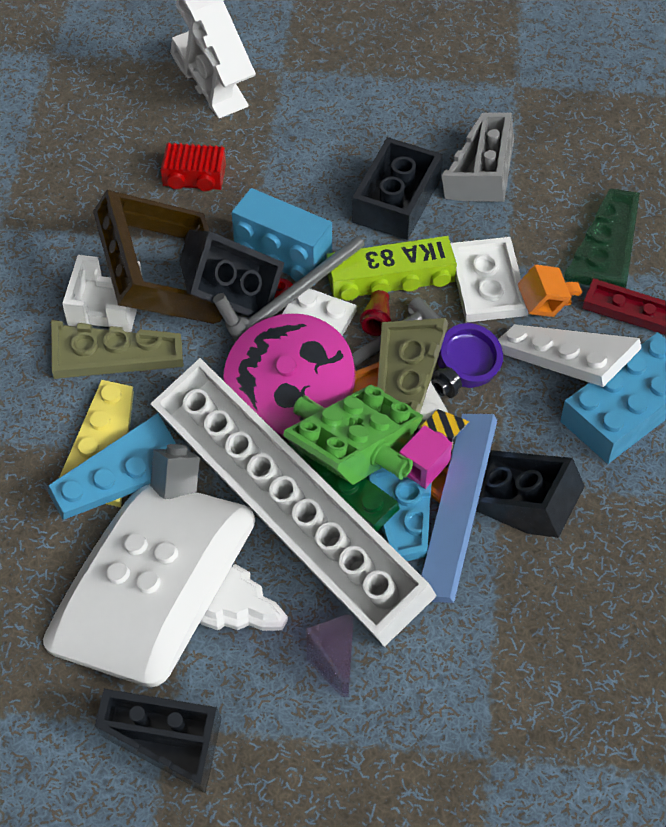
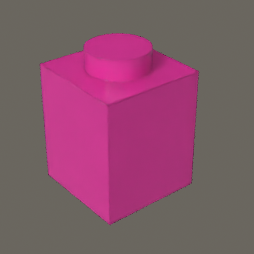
[399,425,452,489]

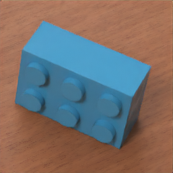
[232,188,332,286]

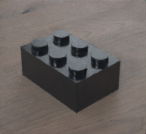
[352,137,443,240]

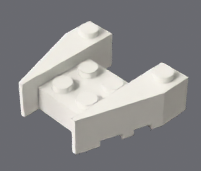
[171,0,256,119]

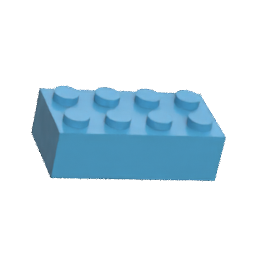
[560,332,666,464]

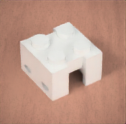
[62,255,142,332]

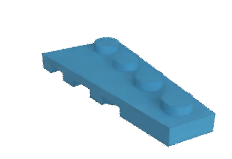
[48,413,176,520]

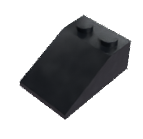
[476,450,585,538]

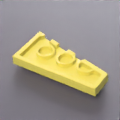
[59,380,134,507]

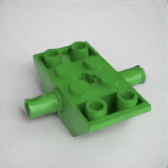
[283,384,423,485]

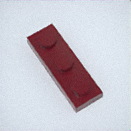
[582,278,666,335]

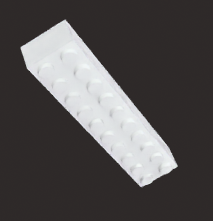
[151,358,436,647]

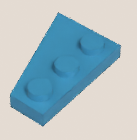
[367,468,431,561]

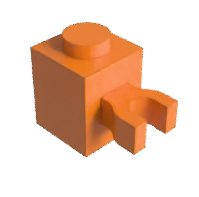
[517,264,582,317]

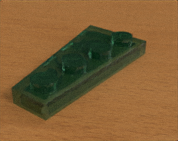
[564,188,640,288]

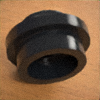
[432,366,462,398]

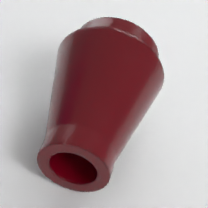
[360,290,391,336]

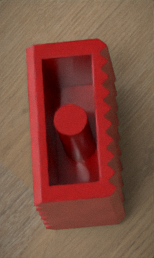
[161,142,226,191]

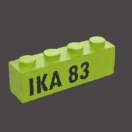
[326,236,457,301]

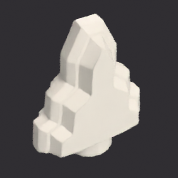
[201,564,288,631]

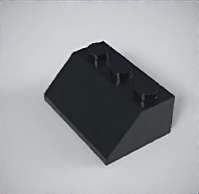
[179,230,285,317]

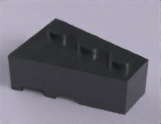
[95,688,222,793]

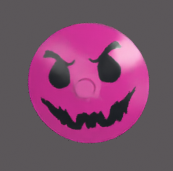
[224,314,355,438]

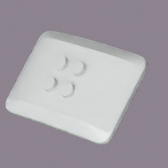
[43,484,255,687]

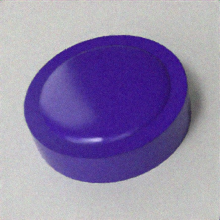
[437,323,503,388]

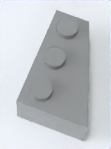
[442,113,514,202]

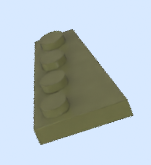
[377,318,449,445]
[51,320,184,379]

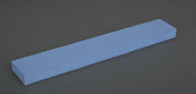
[422,414,497,603]

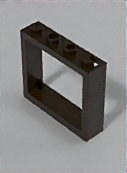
[93,190,223,324]

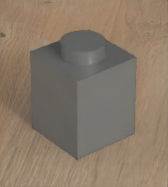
[150,444,200,499]

